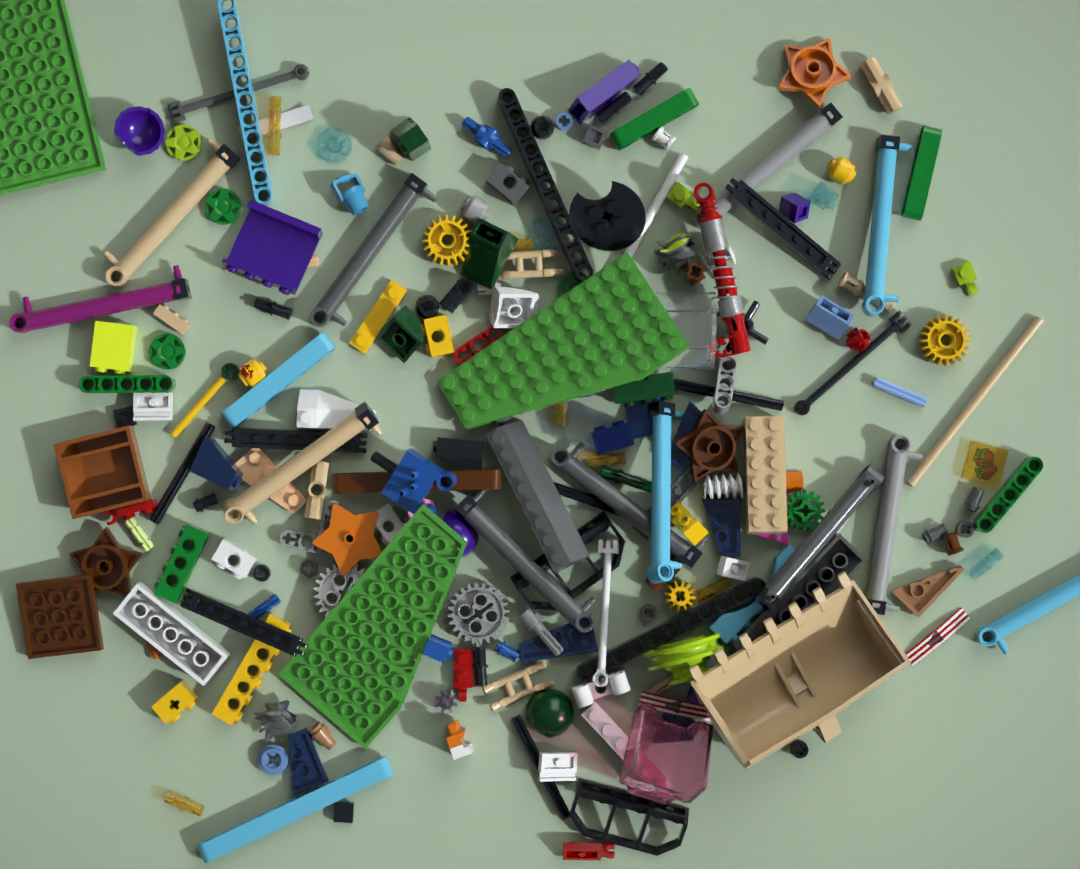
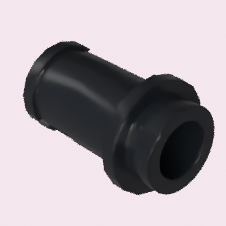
[193,492,219,513]

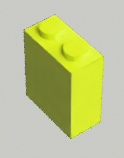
[90,321,137,375]

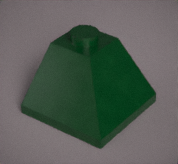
[376,305,424,363]

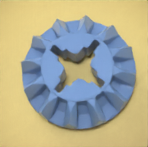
[258,744,288,775]

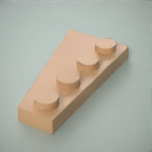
[235,448,307,514]

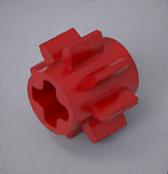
[846,327,870,352]

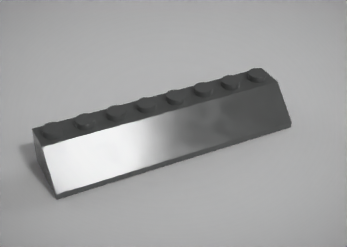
[486,420,590,573]
[731,532,867,651]

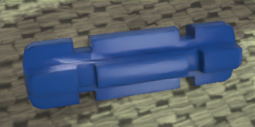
[247,594,281,618]

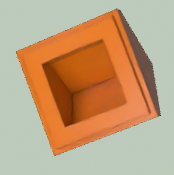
[786,471,804,491]

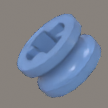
[556,112,573,131]

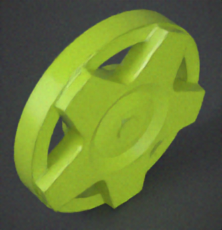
[165,125,202,161]

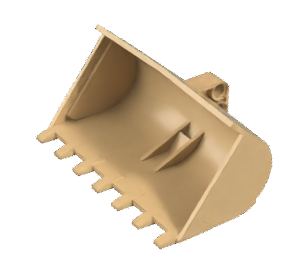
[689,571,911,769]

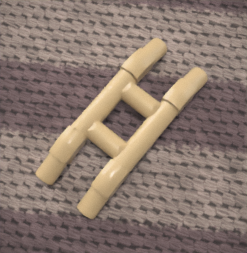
[497,249,564,280]
[482,660,555,711]

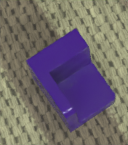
[779,192,811,223]

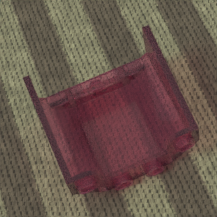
[619,703,713,805]

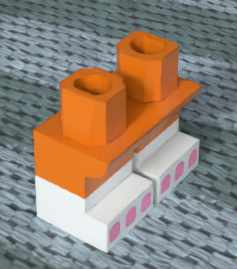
[446,720,474,760]

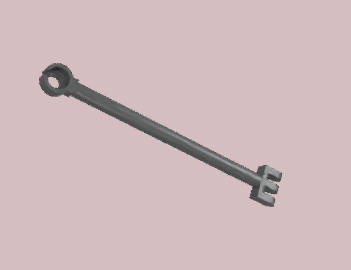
[168,64,310,123]

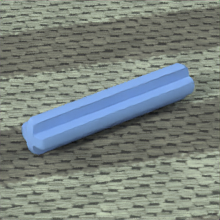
[872,377,927,407]

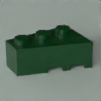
[391,117,431,161]
[613,372,677,407]

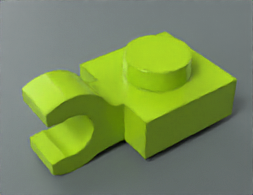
[666,182,700,213]
[951,261,978,296]

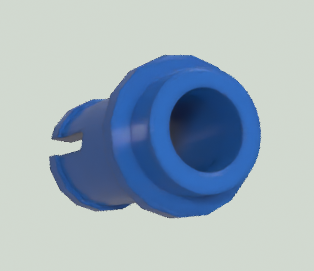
[494,641,520,662]

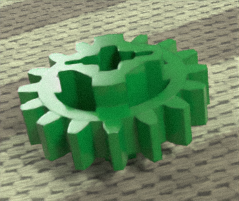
[787,490,826,531]

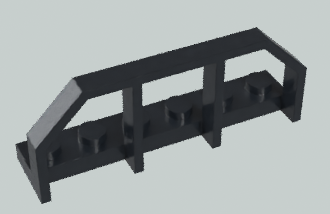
[510,511,625,611]
[569,778,689,856]

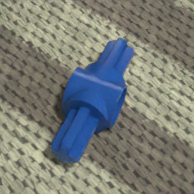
[462,117,512,158]

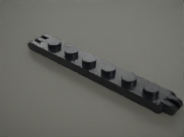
[725,178,841,280]
[224,427,367,453]
[180,588,309,657]

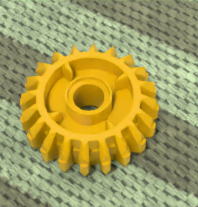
[422,214,472,267]
[919,314,971,366]

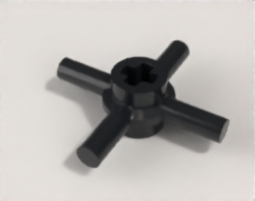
[716,300,769,353]

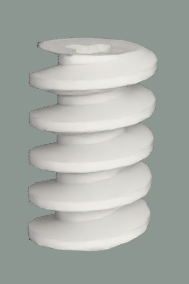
[703,474,743,499]

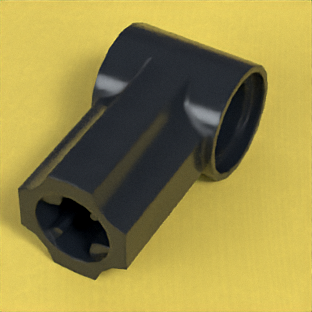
[440,278,473,313]

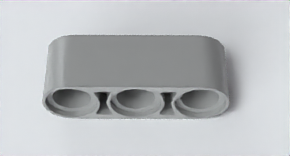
[712,357,737,415]

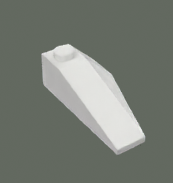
[297,389,376,430]

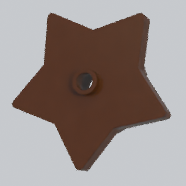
[674,409,745,482]
[70,527,143,597]

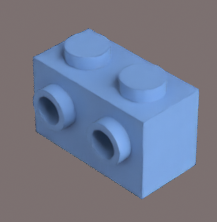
[806,295,854,340]

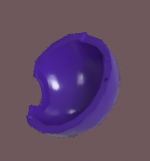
[114,106,165,156]
[441,510,479,557]

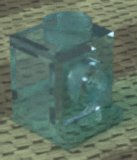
[807,181,839,210]

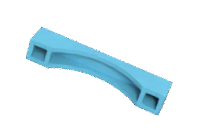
[708,544,795,644]

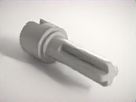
[519,609,563,656]

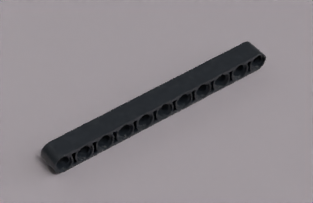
[498,88,593,283]
[576,577,766,682]

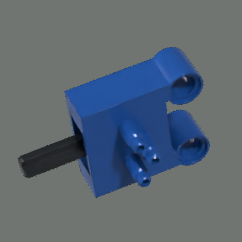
[370,448,457,514]

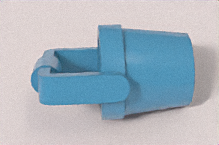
[330,173,369,216]

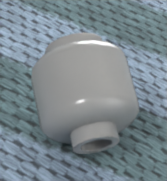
[460,195,490,224]

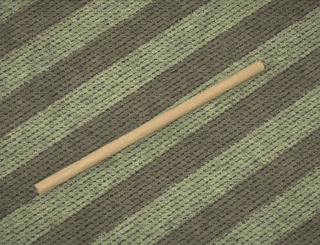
[906,316,1044,487]

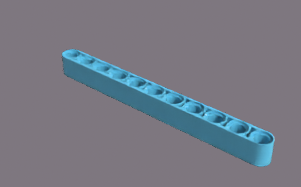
[217,0,274,205]
[197,756,394,863]

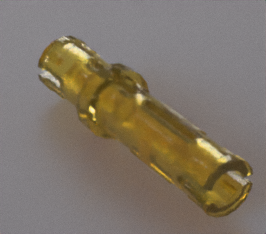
[267,96,282,156]

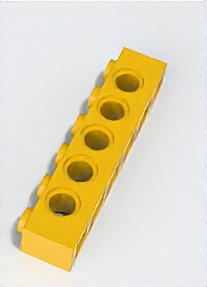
[212,613,292,726]

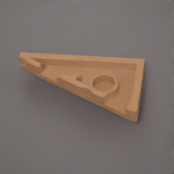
[891,565,964,618]

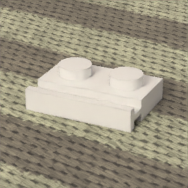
[133,393,173,422]
[538,752,578,782]

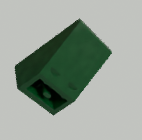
[461,218,518,290]

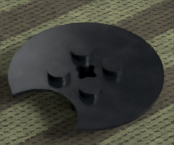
[569,181,646,251]

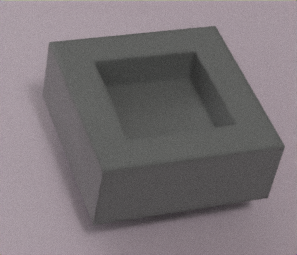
[582,124,608,150]

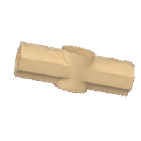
[860,56,903,115]
[304,461,329,520]

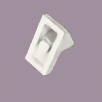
[716,556,750,581]

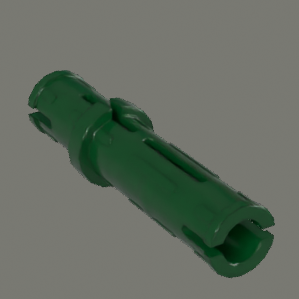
[599,465,652,494]

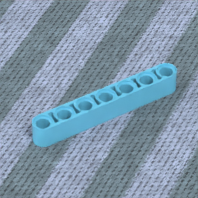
[220,332,336,429]

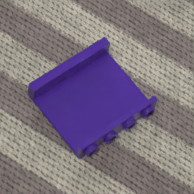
[222,200,323,295]

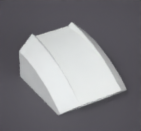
[489,287,540,328]

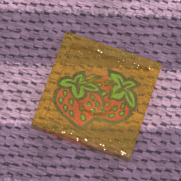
[961,441,1009,487]

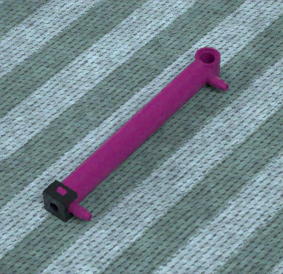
[9,265,192,333]

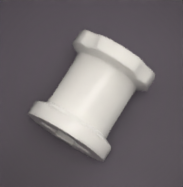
[651,126,677,151]

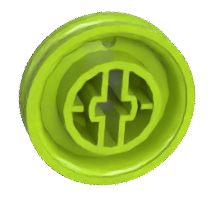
[643,632,725,685]

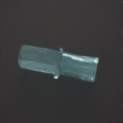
[968,548,1004,580]

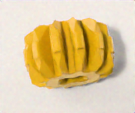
[663,579,696,612]

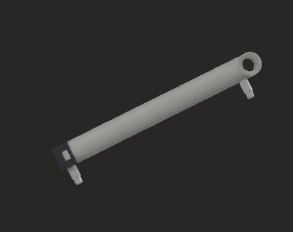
[693,102,843,228]
[866,435,923,615]

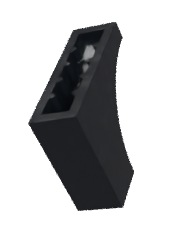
[433,437,484,497]

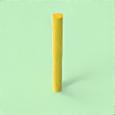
[170,376,226,438]

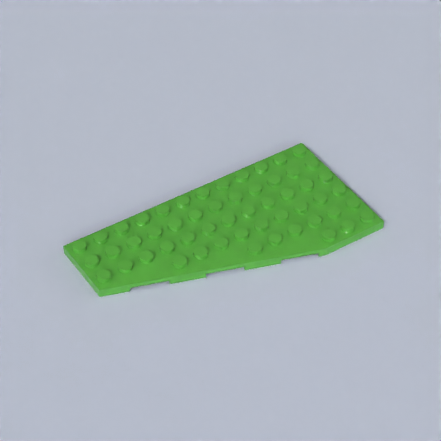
[437,252,690,429]
[278,504,468,749]

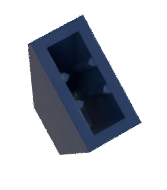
[189,436,243,491]

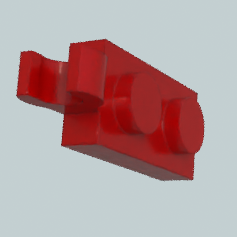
[104,499,158,525]
[453,649,474,702]
[563,842,615,861]

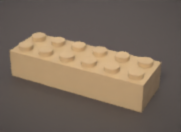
[743,416,788,534]

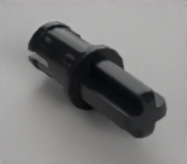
[633,62,668,95]
[596,92,632,123]
[254,298,293,320]
[473,646,488,685]

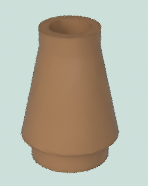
[309,721,337,750]

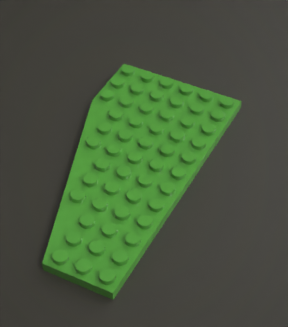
[0,0,107,196]

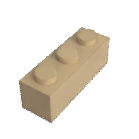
[153,304,191,335]

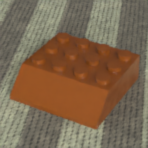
[54,425,152,519]

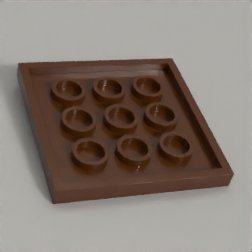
[16,573,104,659]

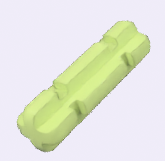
[124,517,154,552]

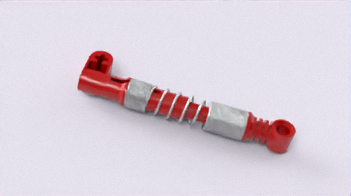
[694,182,751,358]

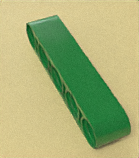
[609,88,700,151]
[901,125,942,221]
[78,375,176,393]
[973,456,1044,533]

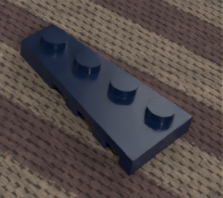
[519,614,598,663]

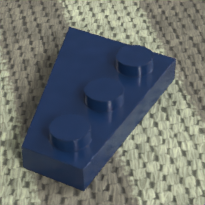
[289,727,329,795]

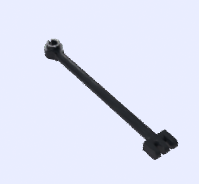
[794,310,912,415]

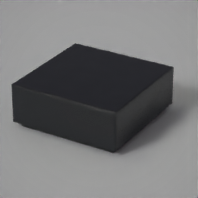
[113,406,138,428]
[334,802,354,823]

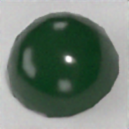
[525,689,574,738]

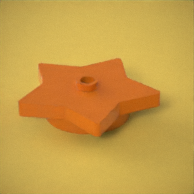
[778,38,851,108]
[312,503,382,576]

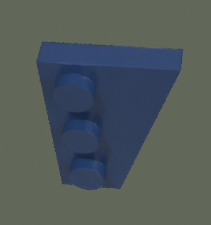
[671,401,702,470]
[702,499,740,556]

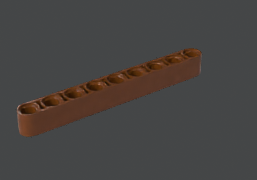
[332,469,502,493]

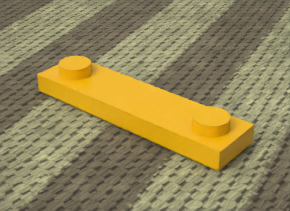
[349,280,408,354]

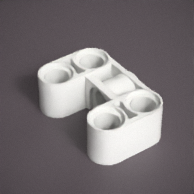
[571,669,631,708]

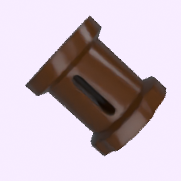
[941,532,964,556]

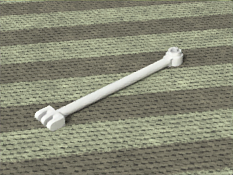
[593,540,619,687]

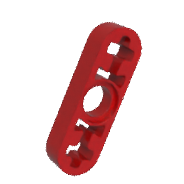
[454,326,503,364]

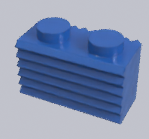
[423,634,454,663]

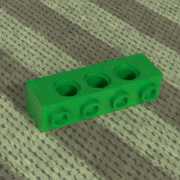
[154,523,211,603]

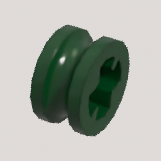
[221,363,240,380]

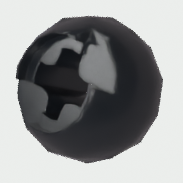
[530,115,554,140]
[415,295,440,319]

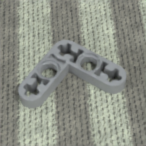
[279,500,342,555]

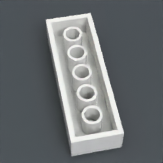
[113,582,231,686]

